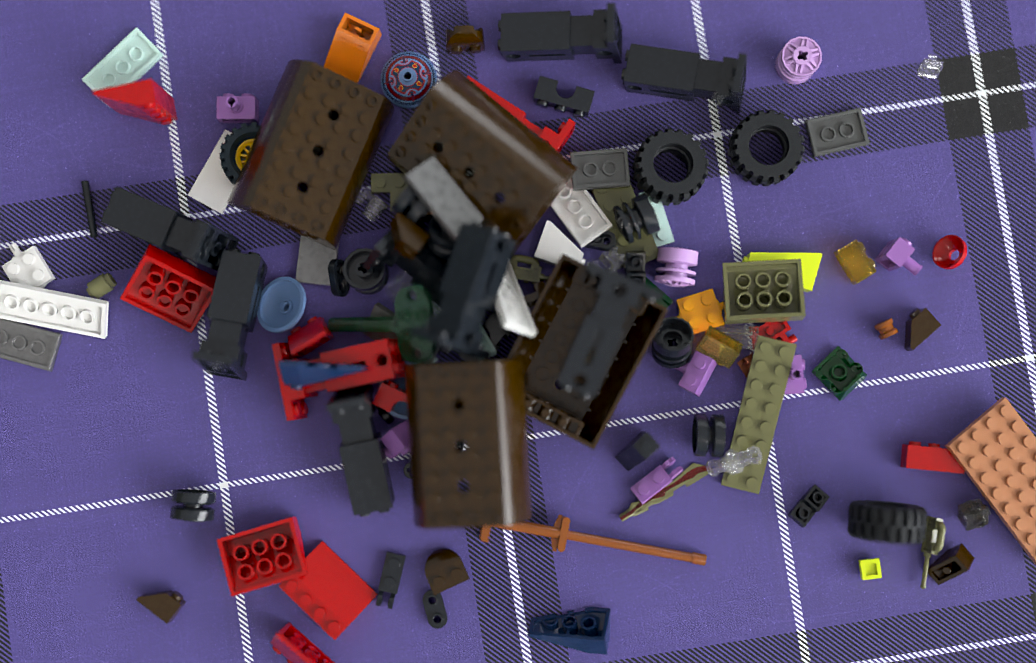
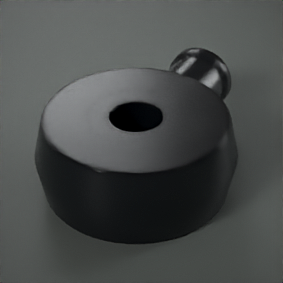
[375,406,395,424]

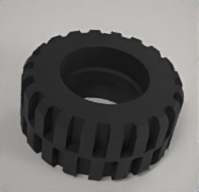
[727,110,805,186]
[632,128,709,206]
[848,500,927,544]

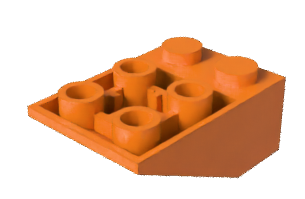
[323,12,382,83]

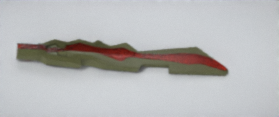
[618,463,713,522]

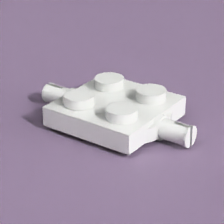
[2,243,56,288]

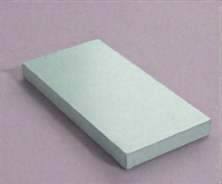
[82,27,164,107]

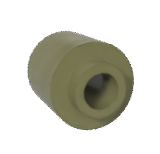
[86,272,117,299]

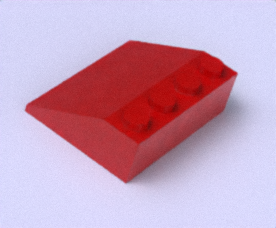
[93,78,178,125]
[120,244,216,333]
[216,517,308,597]
[279,541,378,641]
[270,622,335,663]

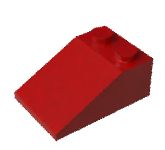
[287,316,335,357]

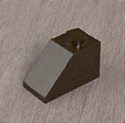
[390,212,430,261]
[904,308,941,351]
[928,543,975,585]
[137,590,186,624]

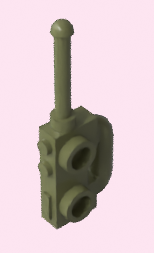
[510,255,550,284]
[920,516,946,589]

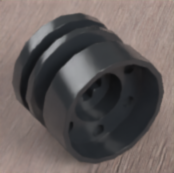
[613,193,660,244]
[651,317,694,369]

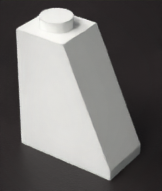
[534,220,586,266]

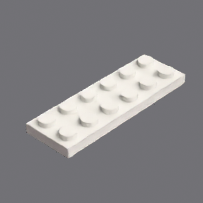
[495,262,537,337]
[0,280,109,339]

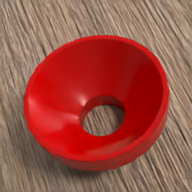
[932,235,967,270]

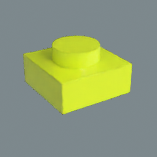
[858,558,882,580]

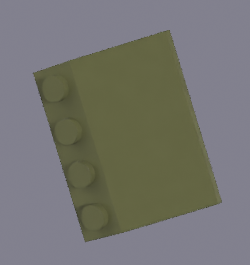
[722,259,806,324]

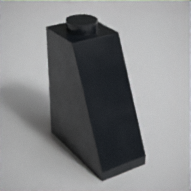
[615,431,660,471]

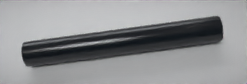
[81,181,98,238]

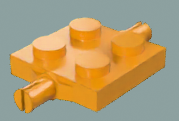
[675,288,725,335]

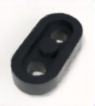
[584,231,617,252]
[328,259,349,297]
[423,589,448,629]

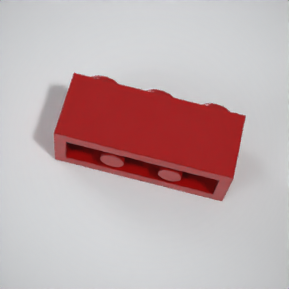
[900,441,964,474]

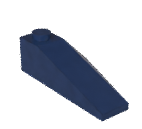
[278,360,368,389]
[528,607,611,655]

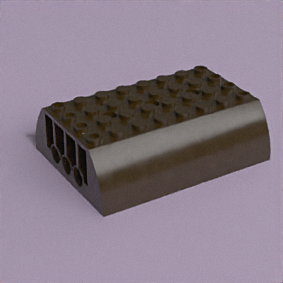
[227,59,394,250]
[387,70,578,257]
[507,253,668,450]
[404,358,532,529]

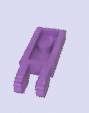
[630,457,683,504]

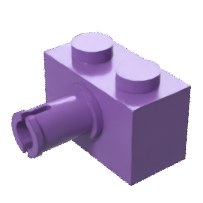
[217,93,259,123]
[874,237,923,276]
[674,351,717,397]
[784,355,807,395]
[381,420,410,458]

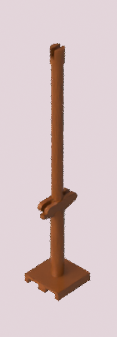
[479,514,707,566]

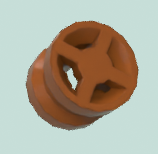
[874,318,898,340]

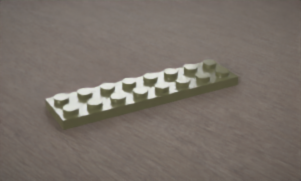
[721,335,797,494]

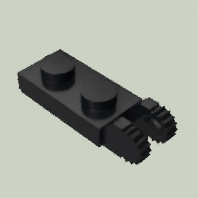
[376,551,406,609]

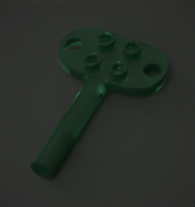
[328,285,436,364]

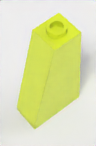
[742,252,822,292]

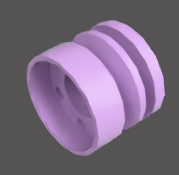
[775,37,822,84]
[654,247,699,287]

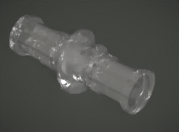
[706,446,762,477]

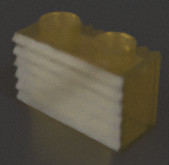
[833,239,877,285]
[695,326,743,369]

